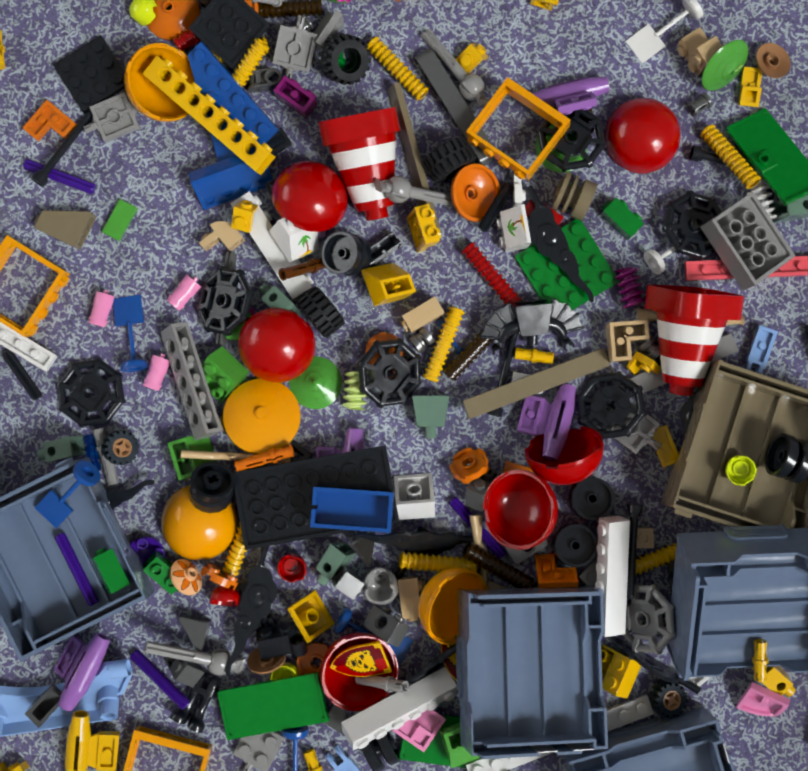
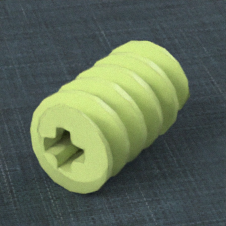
[342,371,369,411]

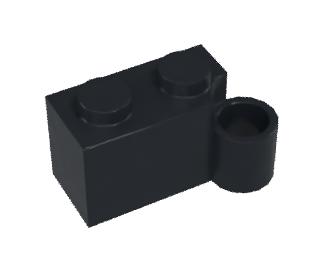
[256,621,308,660]

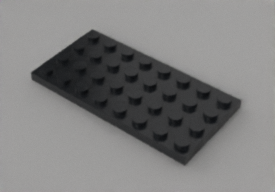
[233,445,400,550]

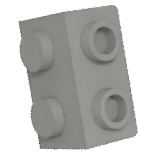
[314,10,344,52]

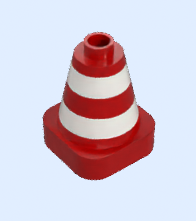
[318,107,400,221]
[644,284,745,396]

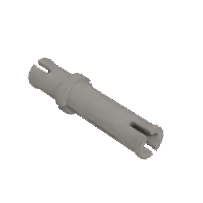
[92,427,120,486]
[355,675,409,694]

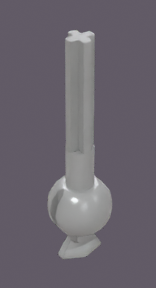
[422,29,490,108]
[374,176,454,207]
[144,641,245,676]

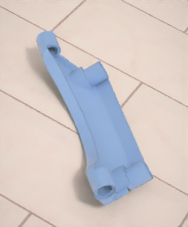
[0,658,133,737]

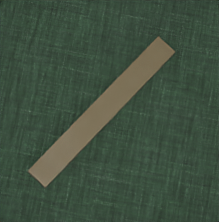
[387,82,440,228]
[462,348,610,419]

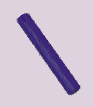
[23,159,96,194]
[449,497,506,559]
[55,533,98,606]
[130,650,190,710]

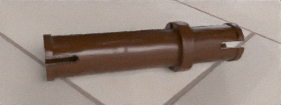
[278,258,326,281]

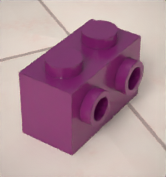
[273,75,317,119]

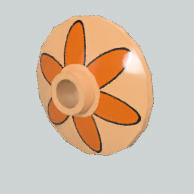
[170,559,202,596]

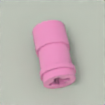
[167,275,201,311]
[88,290,115,327]
[143,353,170,391]

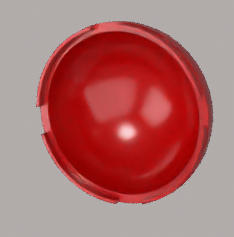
[604,97,681,174]
[272,161,348,232]
[238,308,316,383]
[525,426,604,485]
[483,470,558,550]
[320,632,398,711]

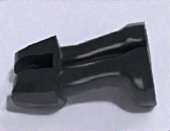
[170,671,220,733]

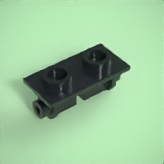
[369,231,402,267]

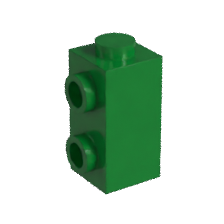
[600,197,644,240]
[91,547,130,594]
[143,550,178,595]

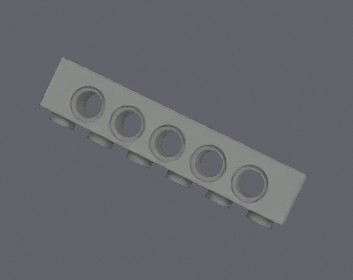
[160,322,222,440]

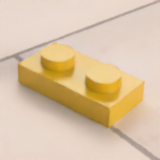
[653,425,679,468]

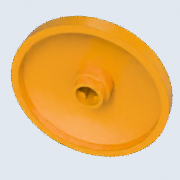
[223,379,301,455]

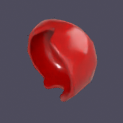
[277,553,307,583]
[210,586,240,607]

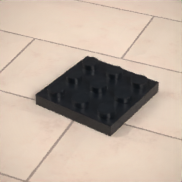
[188,0,271,69]
[53,35,125,113]

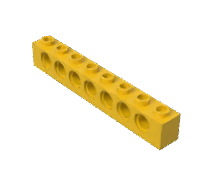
[142,56,275,175]

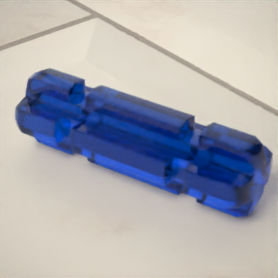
[83,434,101,470]

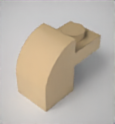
[199,221,246,252]

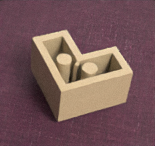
[677,27,722,76]
[605,320,650,363]

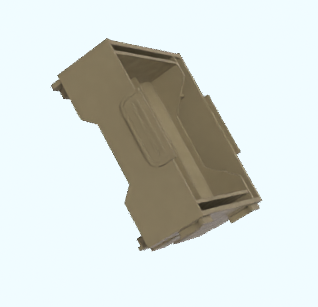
[661,360,808,529]

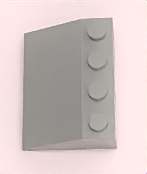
[700,192,796,291]

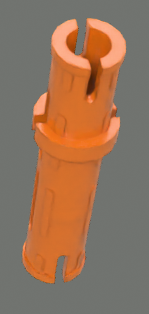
[234,444,294,472]

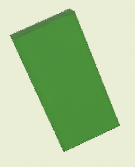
[102,199,138,242]

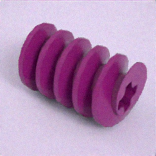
[614,267,645,309]

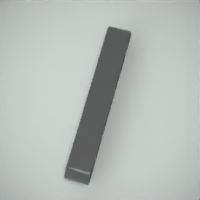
[414,48,495,166]

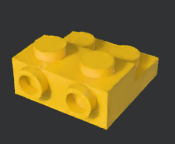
[406,204,441,253]

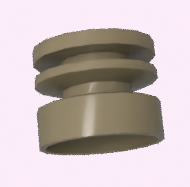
[552,171,598,221]

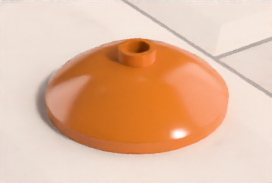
[147,0,200,41]
[451,164,500,222]

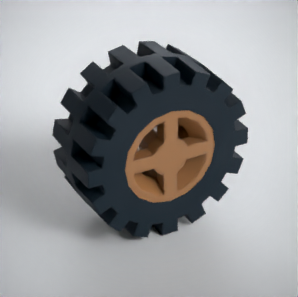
[101,430,140,465]
[649,680,688,718]

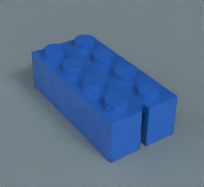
[310,487,394,533]

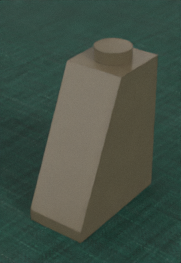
[34,210,97,250]

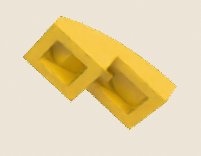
[739,67,762,107]

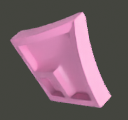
[736,682,790,716]
[392,710,446,752]

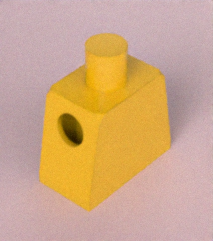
[752,666,795,697]

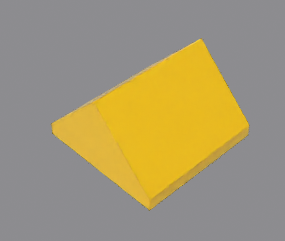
[287,590,335,643]

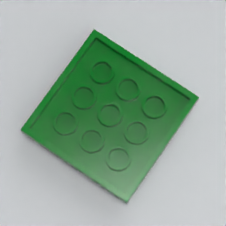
[514,219,619,310]

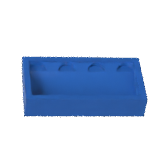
[188,148,273,210]

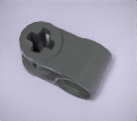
[248,68,283,92]

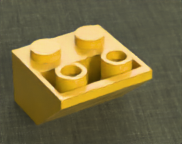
[361,263,416,306]
[601,643,641,699]

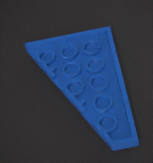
[188,42,279,162]

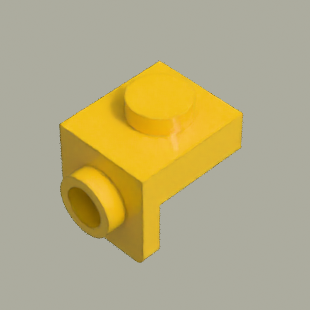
[456,43,489,74]
[231,200,258,233]

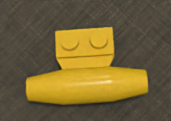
[65,710,120,771]

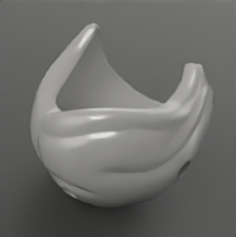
[363,567,399,605]

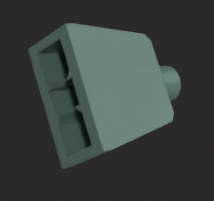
[769,195,808,223]
[259,283,302,316]
[412,396,449,438]
[37,436,88,462]
[316,541,358,586]

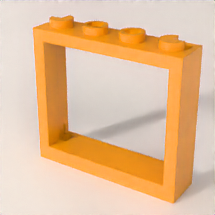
[466,77,571,181]
[0,235,70,338]
[123,725,213,771]

